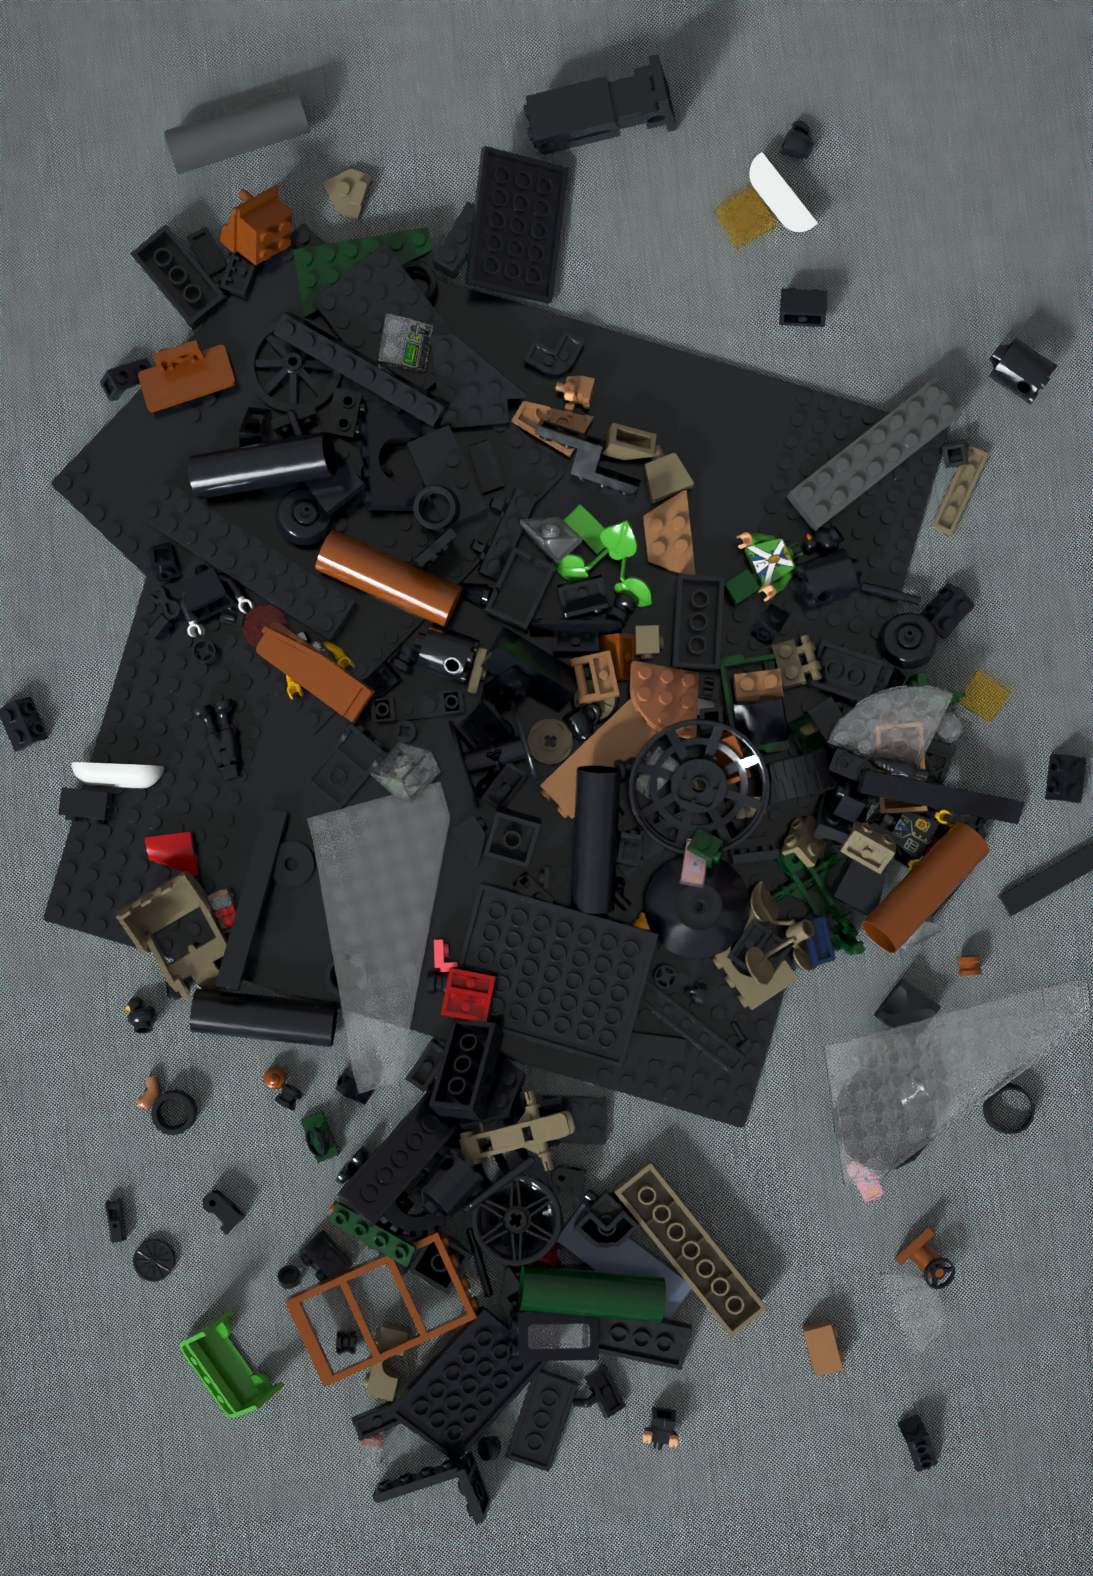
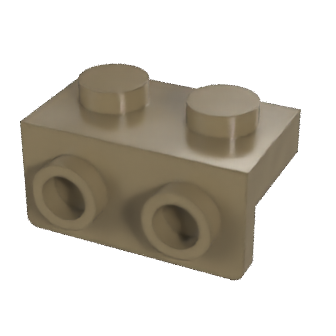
[781,815,826,868]

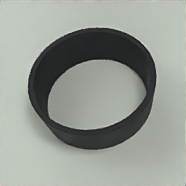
[983,1084,1035,1134]

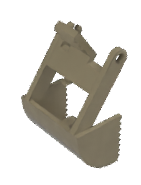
[116,871,228,1000]

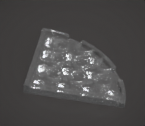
[827,685,953,767]

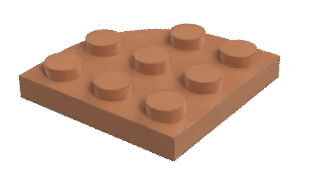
[630,661,699,739]

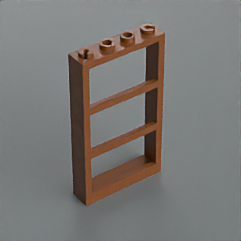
[285,1229,480,1387]

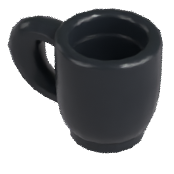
[781,120,814,159]
[562,702,602,740]

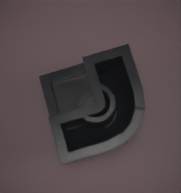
[574,1189,640,1248]

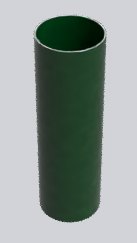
[518,1265,666,1322]

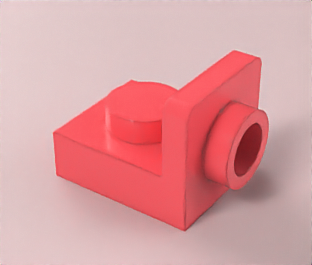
[434,939,459,972]

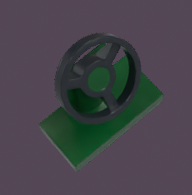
[301,1111,340,1163]

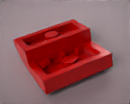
[441,968,496,1022]

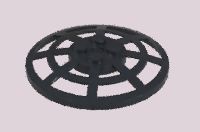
[629,719,770,854]

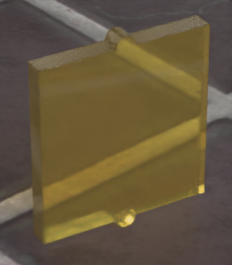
[959,670,1011,724]

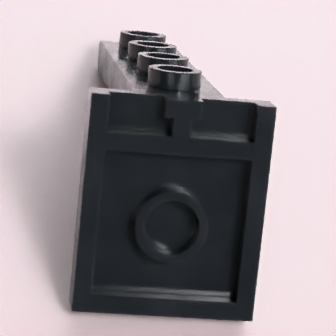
[372,1451,491,1524]

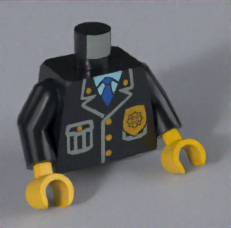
[880,807,953,869]

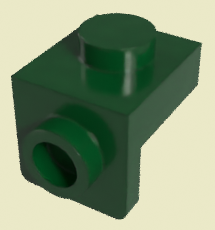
[687,828,725,869]

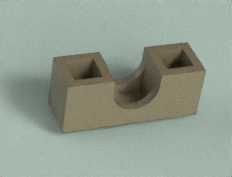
[363,1322,411,1402]

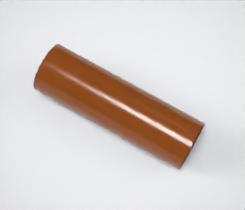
[315,529,462,627]
[862,822,989,953]

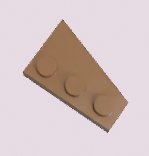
[511,401,594,457]

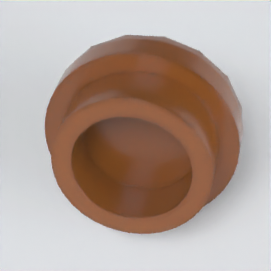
[263,1066,287,1089]

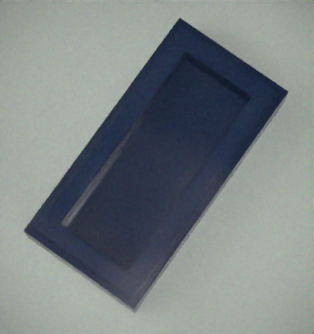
[806,915,836,966]

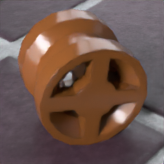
[957,955,982,976]

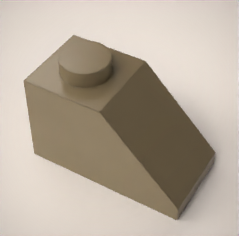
[602,423,657,460]

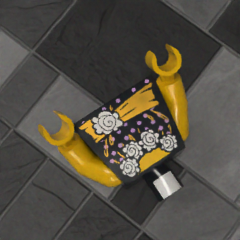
[286,631,355,699]

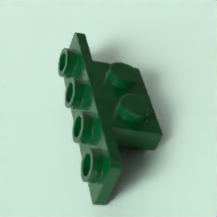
[329,1202,417,1267]

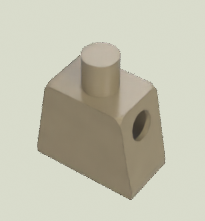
[644,445,694,504]

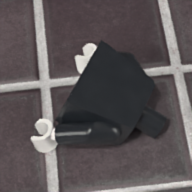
[180,565,254,637]

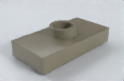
[467,648,487,696]

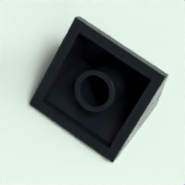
[408,1235,472,1294]

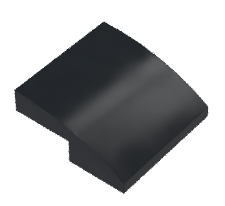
[733,696,789,746]
[727,919,793,985]

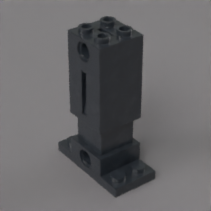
[524,54,677,155]

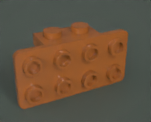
[138,340,236,412]

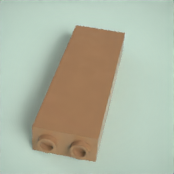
[540,698,658,819]

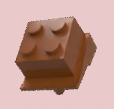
[220,184,292,265]

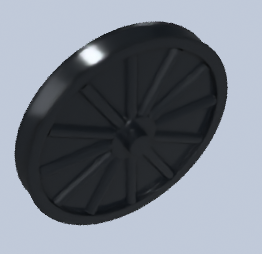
[133,1239,175,1282]

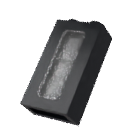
[509,1312,599,1361]

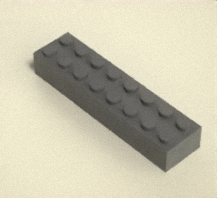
[786,379,962,532]

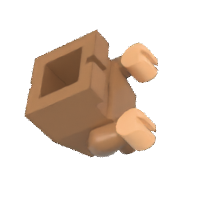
[555,376,595,412]

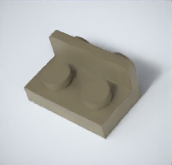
[840,820,896,874]

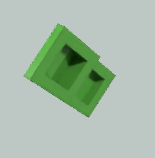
[563,504,605,555]

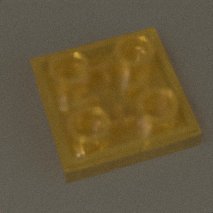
[714,187,777,250]

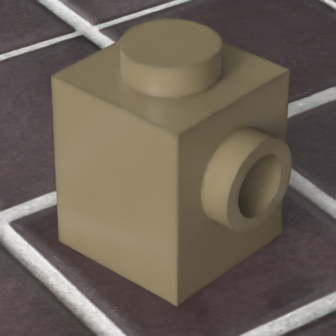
[635,625,664,659]

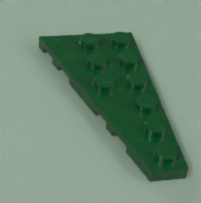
[293,227,432,318]

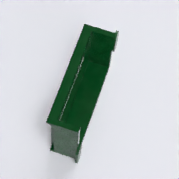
[720,654,790,753]

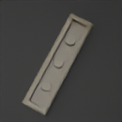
[930,444,990,537]

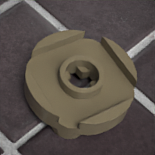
[527,719,573,765]

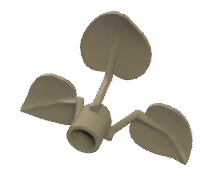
[745,881,818,985]

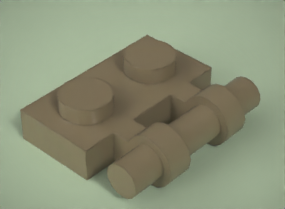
[771,635,822,690]

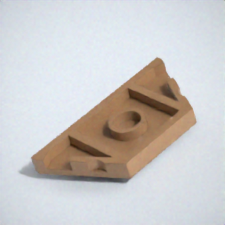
[643,490,696,575]

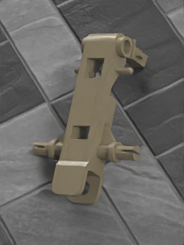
[459,1090,575,1171]

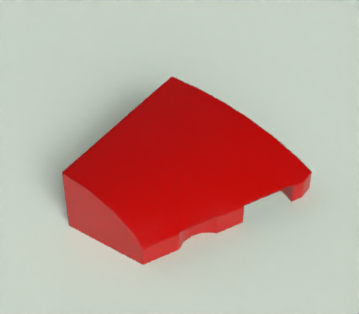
[145,832,199,876]

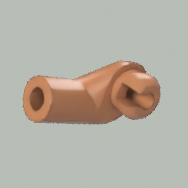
[137,1075,160,1109]

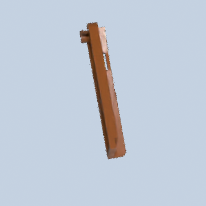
[256,622,375,722]

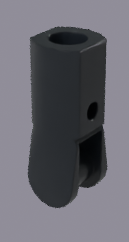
[105,1198,127,1243]

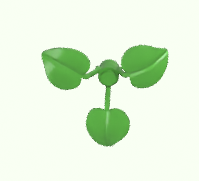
[552,520,653,607]

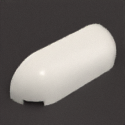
[749,152,818,232]
[71,762,164,788]

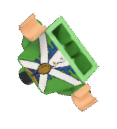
[736,532,803,601]

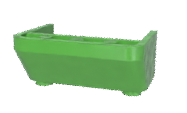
[179,1309,284,1418]

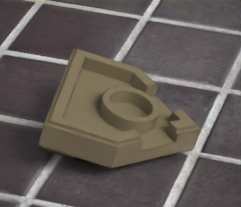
[322,168,373,220]

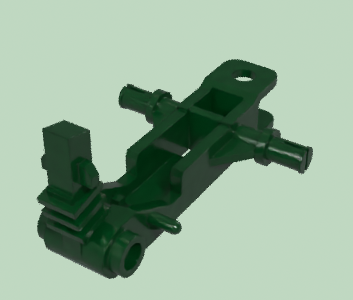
[770,851,866,956]

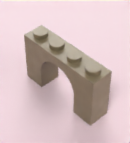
[711,907,798,1010]

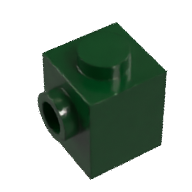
[724,569,760,606]

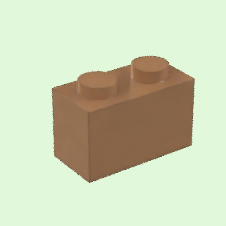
[801,1319,845,1377]

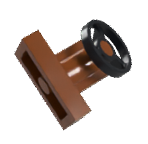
[895,1227,955,1289]

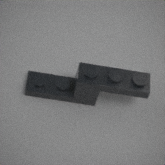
[534,419,641,496]

